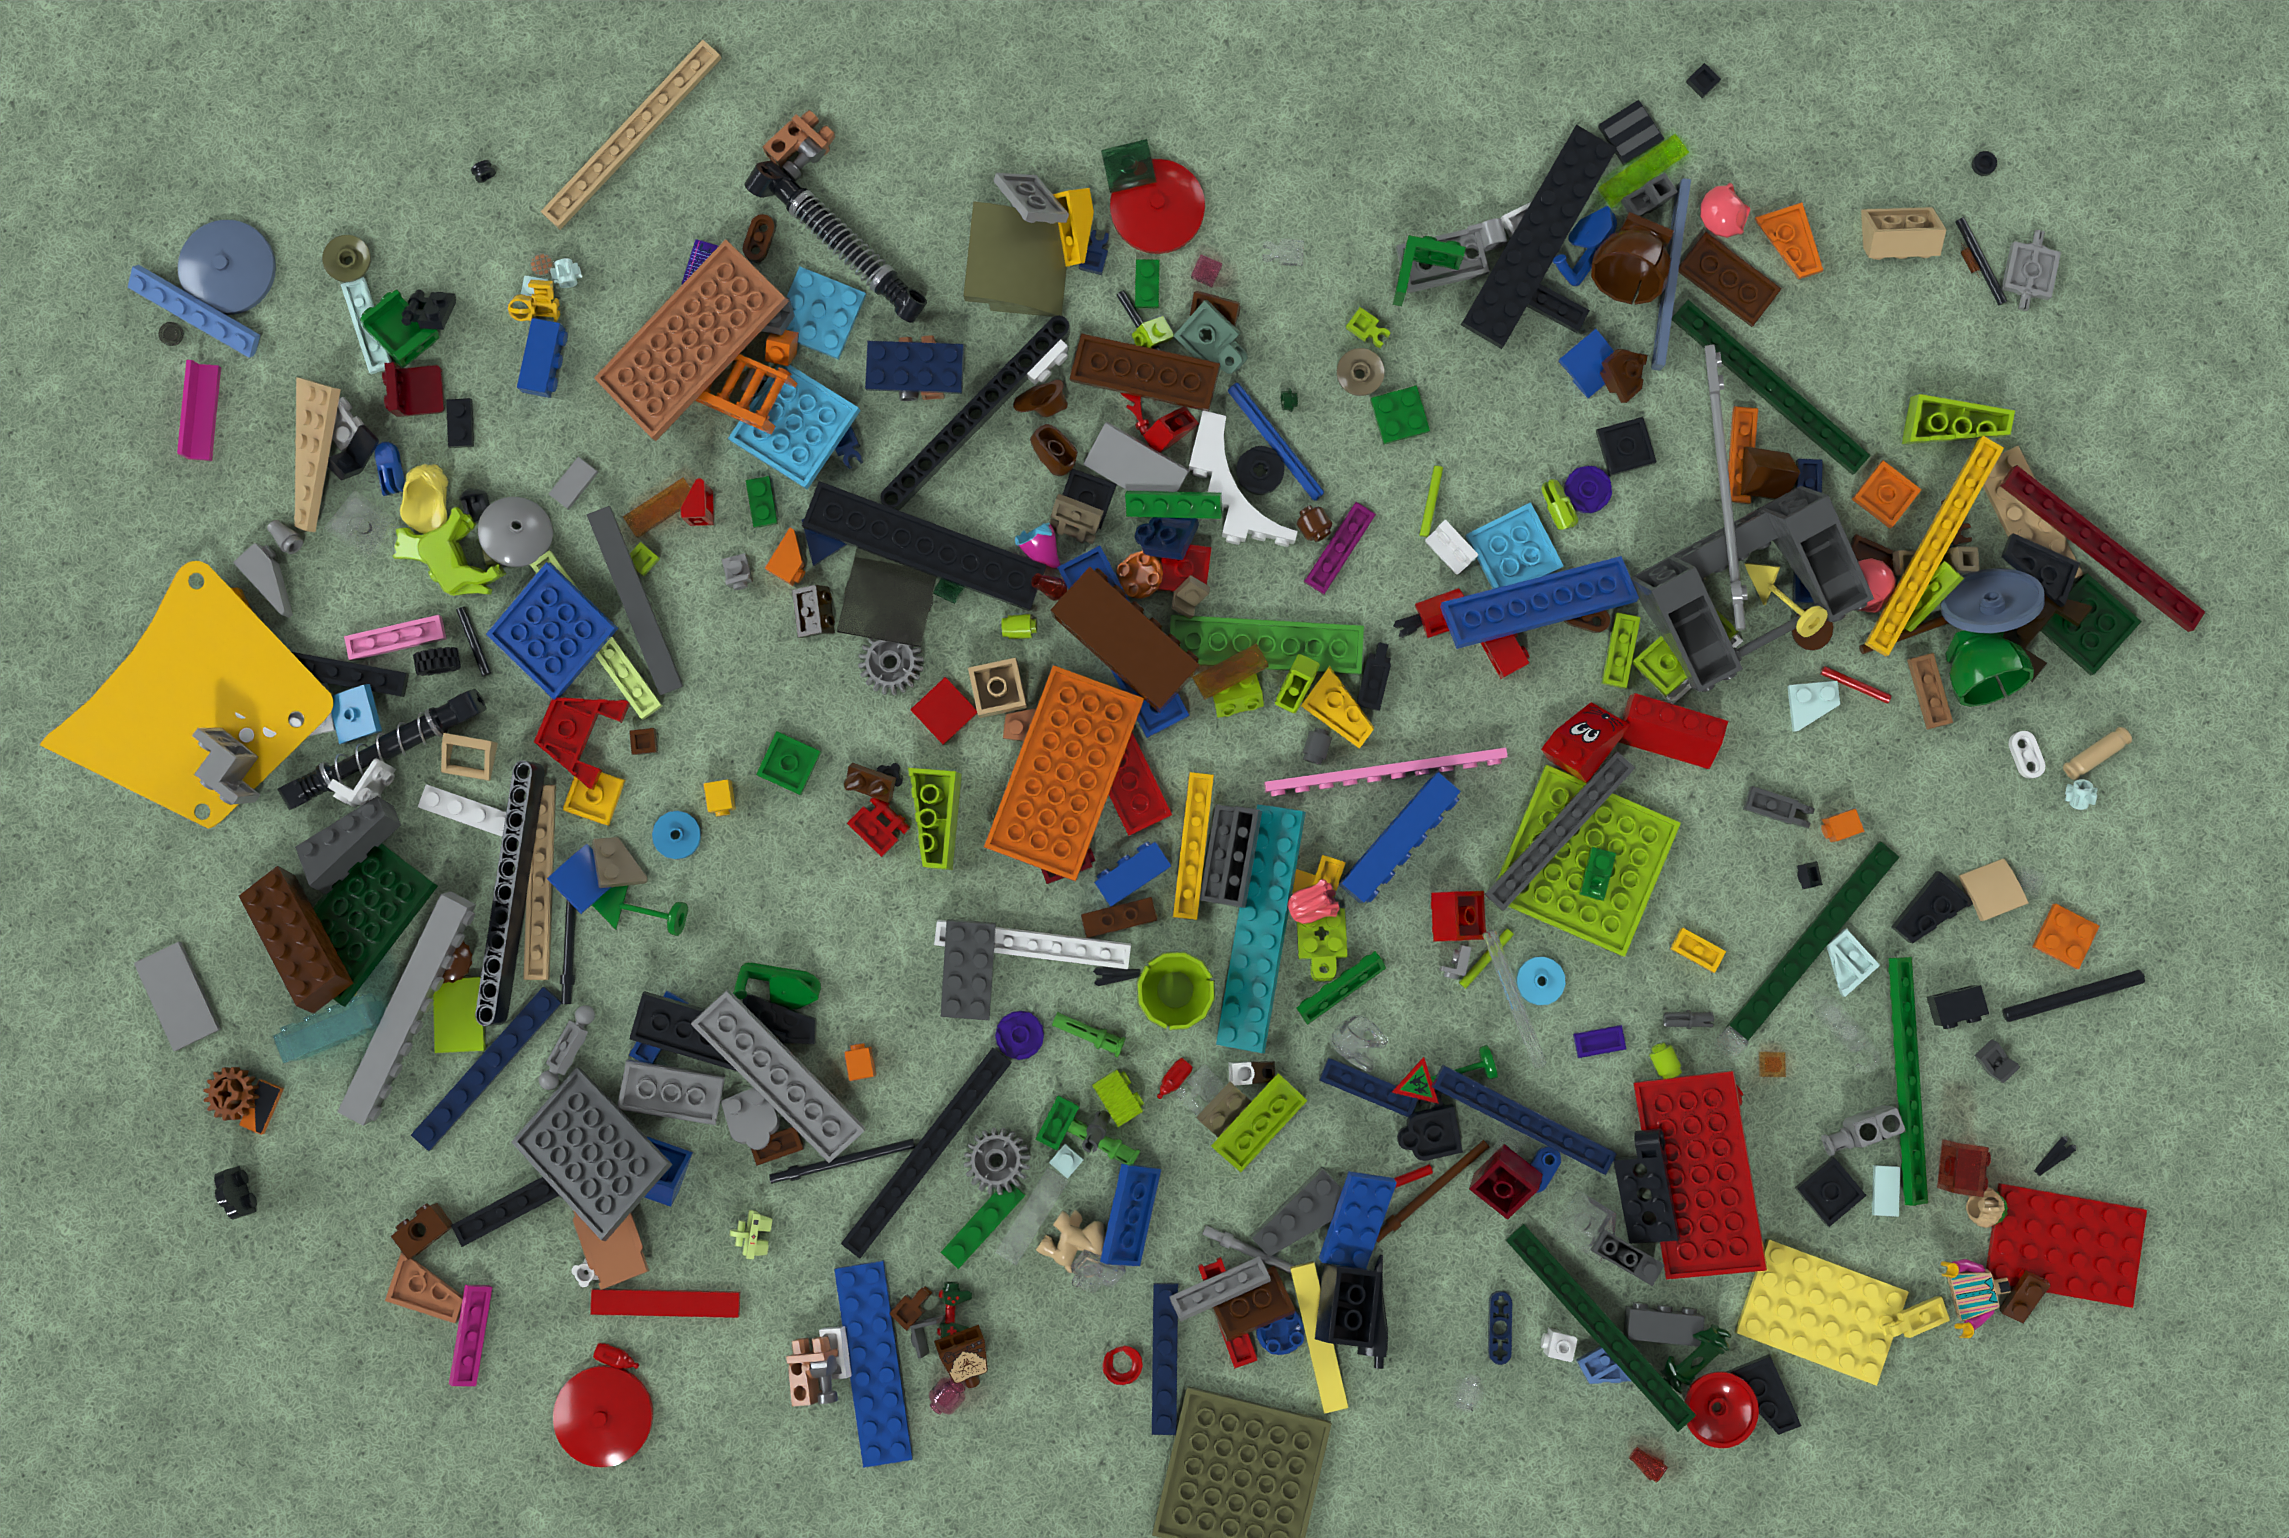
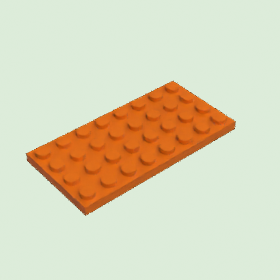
[984,665,1144,882]

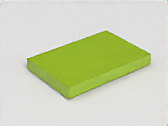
[433,977,486,1053]

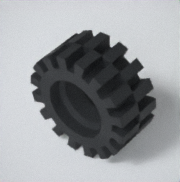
[413,647,461,676]

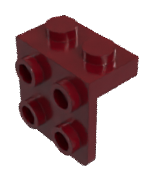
[382,362,445,417]

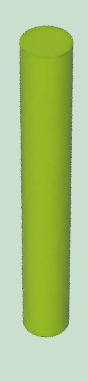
[1419,466,1443,537]
[1459,928,1514,989]

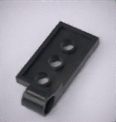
[1613,1129,1680,1244]

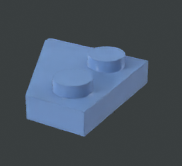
[1576,1347,1631,1384]

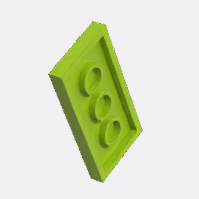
[1632,607,1739,697]
[1211,1073,1308,1172]

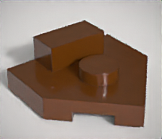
[1600,349,1648,403]

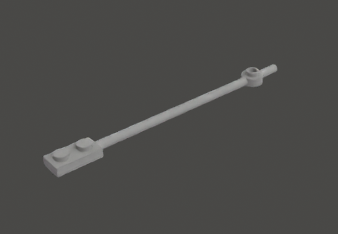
[1705,344,1748,630]

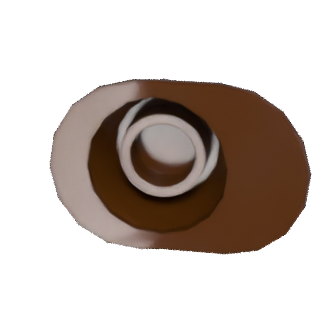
[1013,379,1068,417]

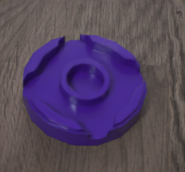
[1564,466,1612,514]
[995,1011,1044,1060]

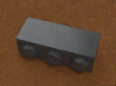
[1623,1302,1705,1347]

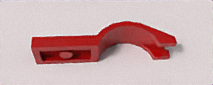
[1198,1257,1258,1369]

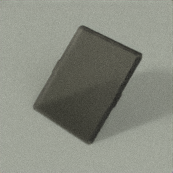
[837,548,937,647]

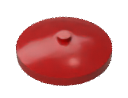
[1110,159,1205,254]
[553,1365,653,1467]

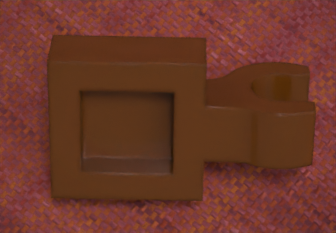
[889,1286,932,1331]

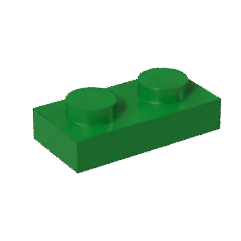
[1135,259,1160,308]
[745,476,778,528]
[1035,1095,1080,1151]

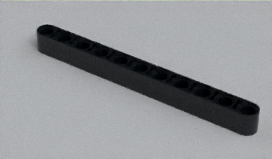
[880,315,1070,510]
[475,761,545,1026]

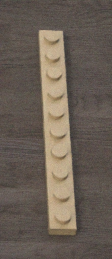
[540,39,722,230]

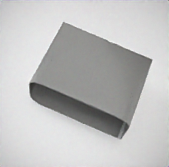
[1843,1105,1906,1148]

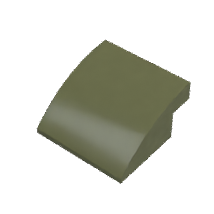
[963,201,1067,317]

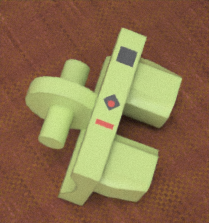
[729,1210,772,1259]

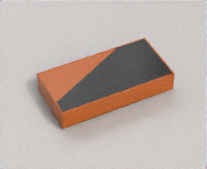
[239,1079,284,1135]

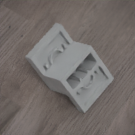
[192,728,260,805]

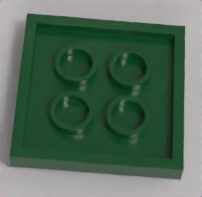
[2041,573,2142,676]

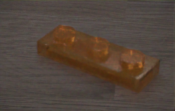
[623,477,691,538]
[1192,643,1269,700]

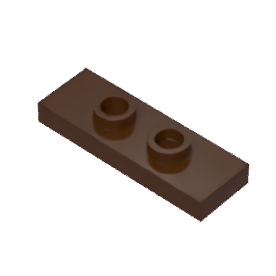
[1081,897,1157,938]

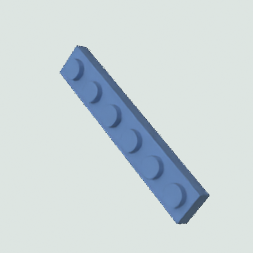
[128,265,260,358]

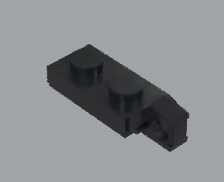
[1356,642,1391,711]

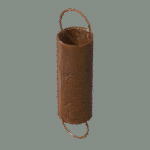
[1961,243,1980,278]

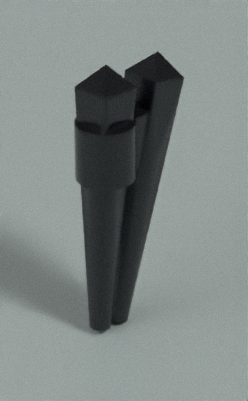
[1393,614,1423,638]
[1093,967,1141,986]
[2034,1136,2076,1176]

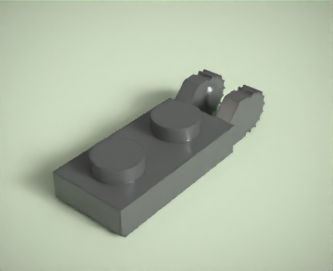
[1743,786,1815,829]

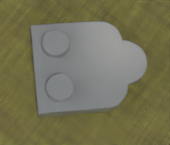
[721,1088,780,1150]

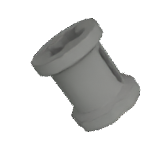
[1821,1127,1854,1156]

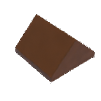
[1741,447,1801,500]

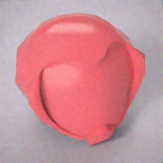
[1700,183,1750,238]
[1858,558,1897,613]

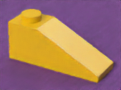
[1053,188,1094,267]

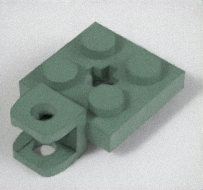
[1174,300,1248,374]

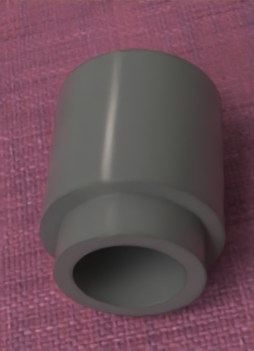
[1302,728,1332,765]

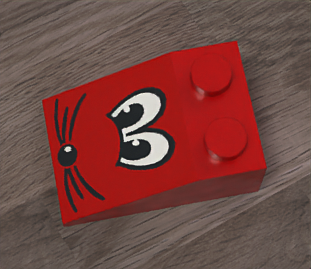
[1541,702,1630,783]

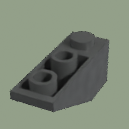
[1591,1229,1665,1286]

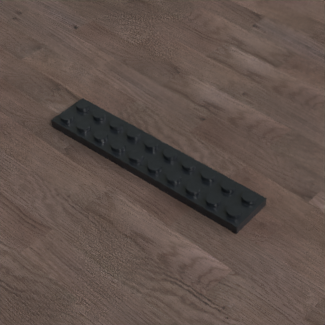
[1461,124,1617,349]
[802,481,1047,612]

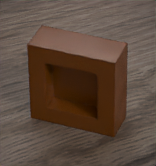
[629,728,658,755]

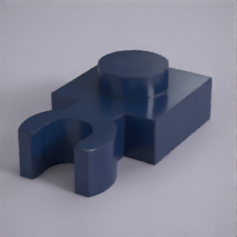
[1079,230,1109,275]
[835,426,863,469]

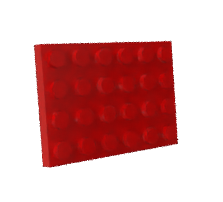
[1986,1183,2147,1308]

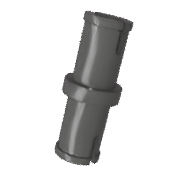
[1082,1110,1111,1153]

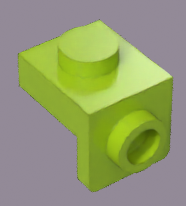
[1132,316,1174,349]

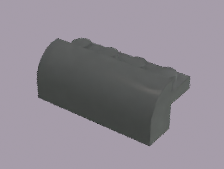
[1199,804,1262,908]

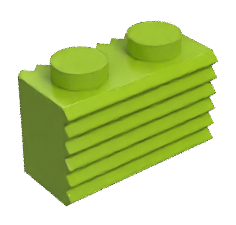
[1275,654,1320,713]
[1092,1069,1145,1127]

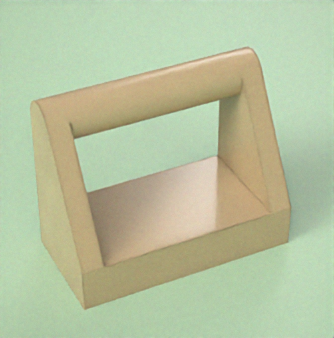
[441,733,498,781]

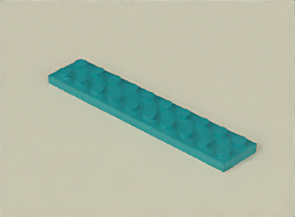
[1216,804,1306,1054]

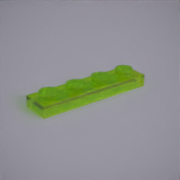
[1598,133,1689,208]

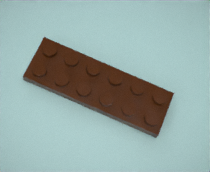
[1069,333,1221,412]

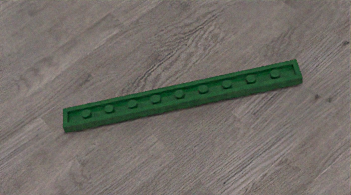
[1672,299,1871,475]
[1726,841,1899,1043]
[1505,1223,1696,1432]

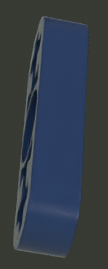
[1488,1291,1512,1365]

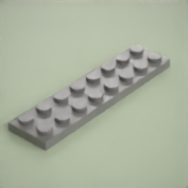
[691,989,866,1163]

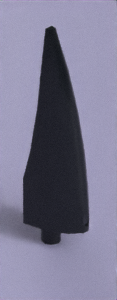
[1357,1255,1388,1369]

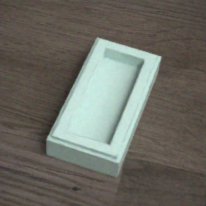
[1872,1165,1900,1217]

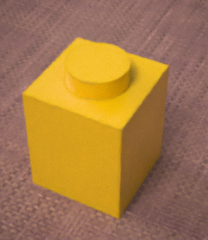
[703,779,736,817]

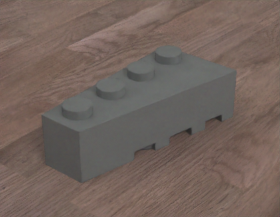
[1251,1167,1342,1257]

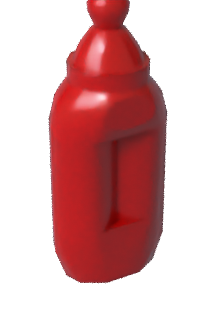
[1157,1058,1193,1099]
[593,1343,639,1369]

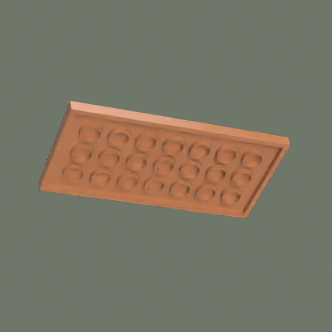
[594,239,789,441]

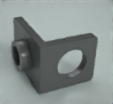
[910,1315,945,1358]

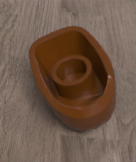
[1030,424,1078,477]

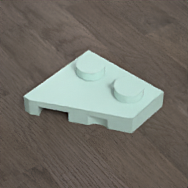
[1787,681,1840,732]
[1826,929,1880,997]

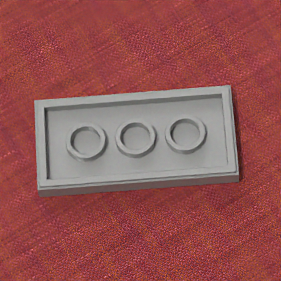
[1083,422,1190,492]
[134,942,221,1051]
[617,1059,725,1125]

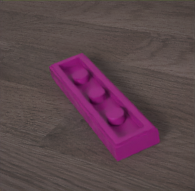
[1304,502,1376,595]

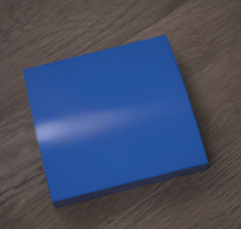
[1558,329,1614,399]
[547,844,612,914]

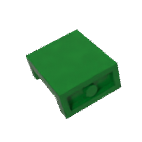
[360,289,440,368]

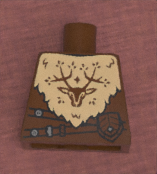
[934,1325,988,1388]

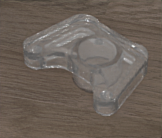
[1490,1127,1534,1156]

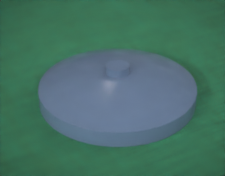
[178,220,276,315]
[1940,568,2045,633]

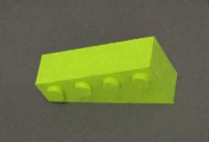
[1902,394,2015,444]
[908,768,962,870]

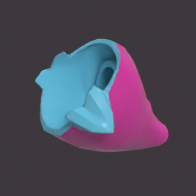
[1015,523,1060,568]

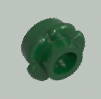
[1280,388,1298,412]

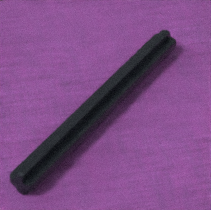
[2002,970,2145,1022]

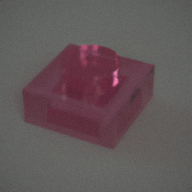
[1191,254,1222,288]

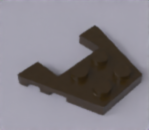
[2003,594,2093,683]

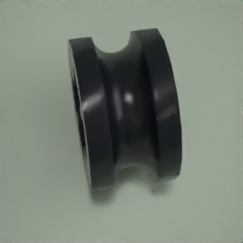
[471,160,496,183]

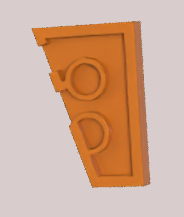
[1754,203,1823,280]

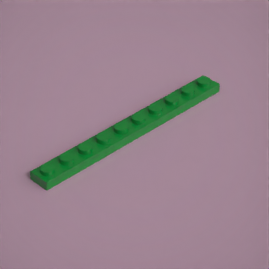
[1888,957,1928,1206]

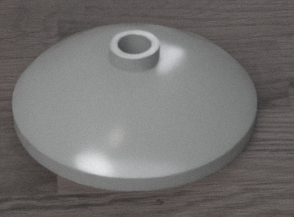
[478,497,553,567]

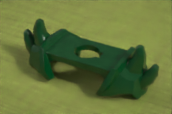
[1660,1324,1731,1394]

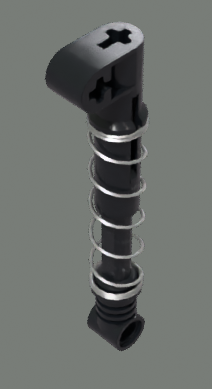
[277,689,487,811]

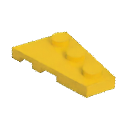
[1301,666,1375,749]

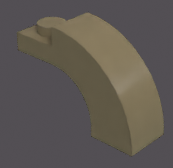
[1893,546,1979,576]

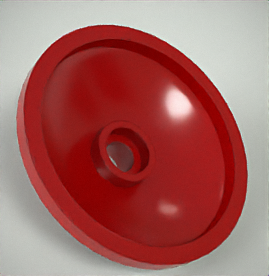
[1684,1371,1759,1448]

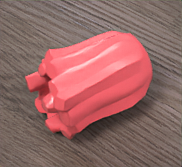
[1288,878,1340,924]

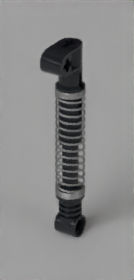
[744,160,927,323]

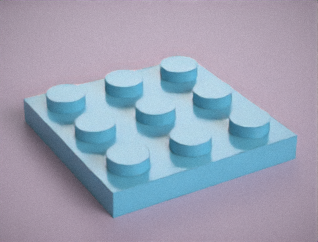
[786,266,866,360]
[1465,502,1564,589]

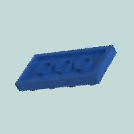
[1100,1164,1161,1266]
[1319,1171,1397,1269]

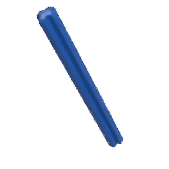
[1228,382,1324,501]

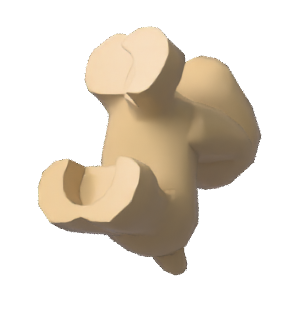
[1036,1210,1106,1273]

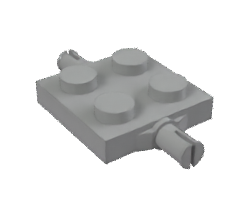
[2001,230,2061,311]

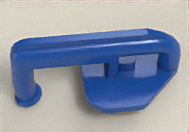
[1553,206,1617,286]

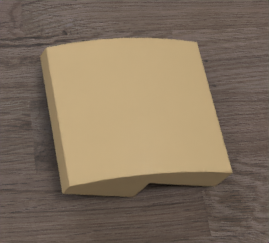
[1959,858,2028,921]

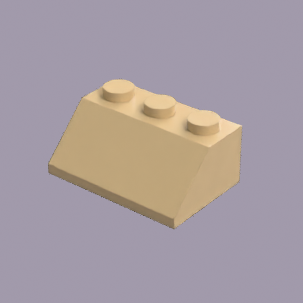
[1861,207,1946,260]

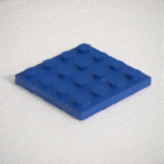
[486,562,619,700]

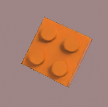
[1852,460,1922,529]
[2032,904,2100,969]

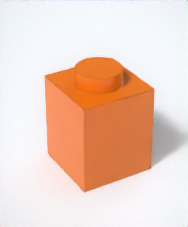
[765,330,799,366]
[1821,809,1865,842]
[844,1043,876,1081]

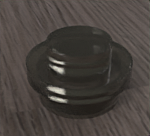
[158,322,184,346]

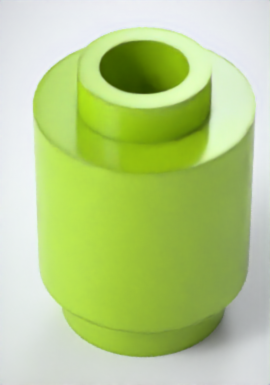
[1001,614,1037,639]
[1649,1042,1682,1079]

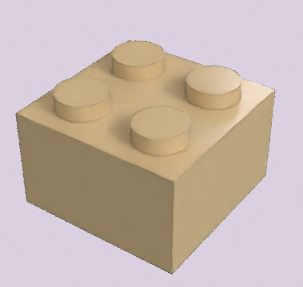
[968,658,1027,718]

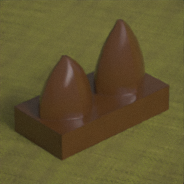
[843,763,896,803]

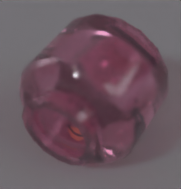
[929,1377,965,1415]

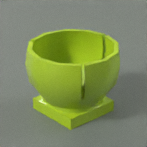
[1136,951,1215,1031]

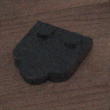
[1397,1104,1463,1161]
[214,1166,257,1220]

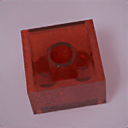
[1937,1139,1991,1197]

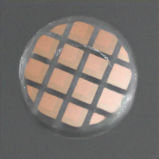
[530,253,555,278]

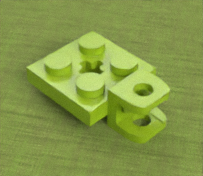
[1296,908,1348,982]

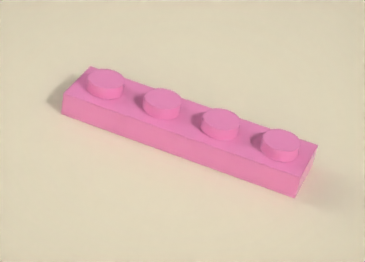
[344,615,446,661]

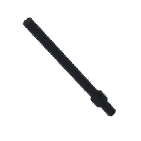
[560,858,576,1004]
[769,1138,915,1184]

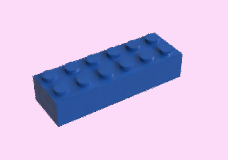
[1338,772,1461,904]

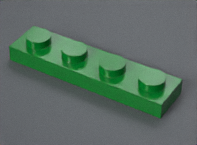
[1125,491,1223,519]
[1296,951,1386,1025]
[940,1183,1025,1269]

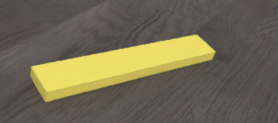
[1290,1261,1348,1414]

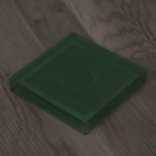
[1101,139,1157,193]

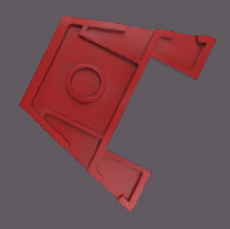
[534,697,630,790]

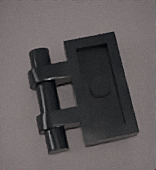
[401,289,456,330]

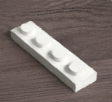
[418,784,506,836]

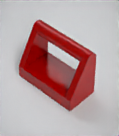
[681,478,714,526]

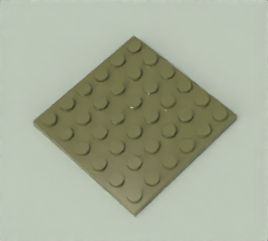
[1152,1386,1332,1538]

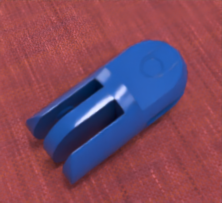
[374,442,405,496]

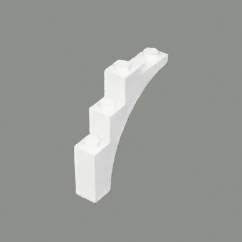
[1189,411,1298,547]

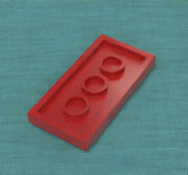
[1109,732,1172,836]

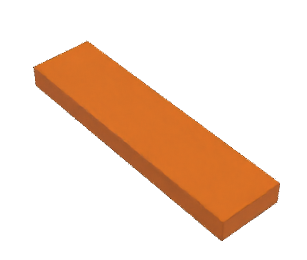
[1728,406,1758,504]

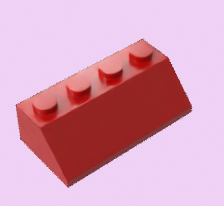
[1618,693,1729,769]

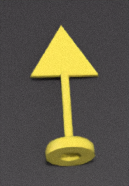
[1744,563,1828,637]

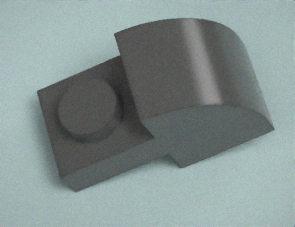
[1621,173,1678,216]

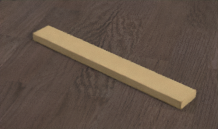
[523,785,556,980]

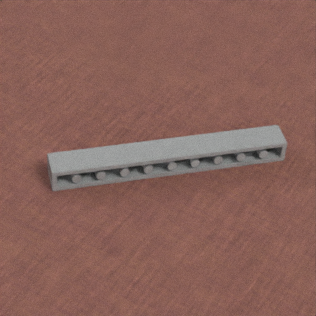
[338,891,476,1126]

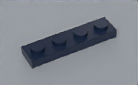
[1319,1058,1418,1117]

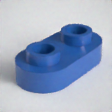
[1530,1146,1561,1193]

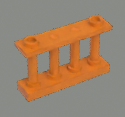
[695,354,797,435]

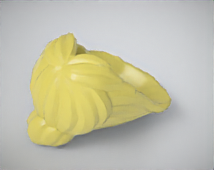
[400,464,448,534]

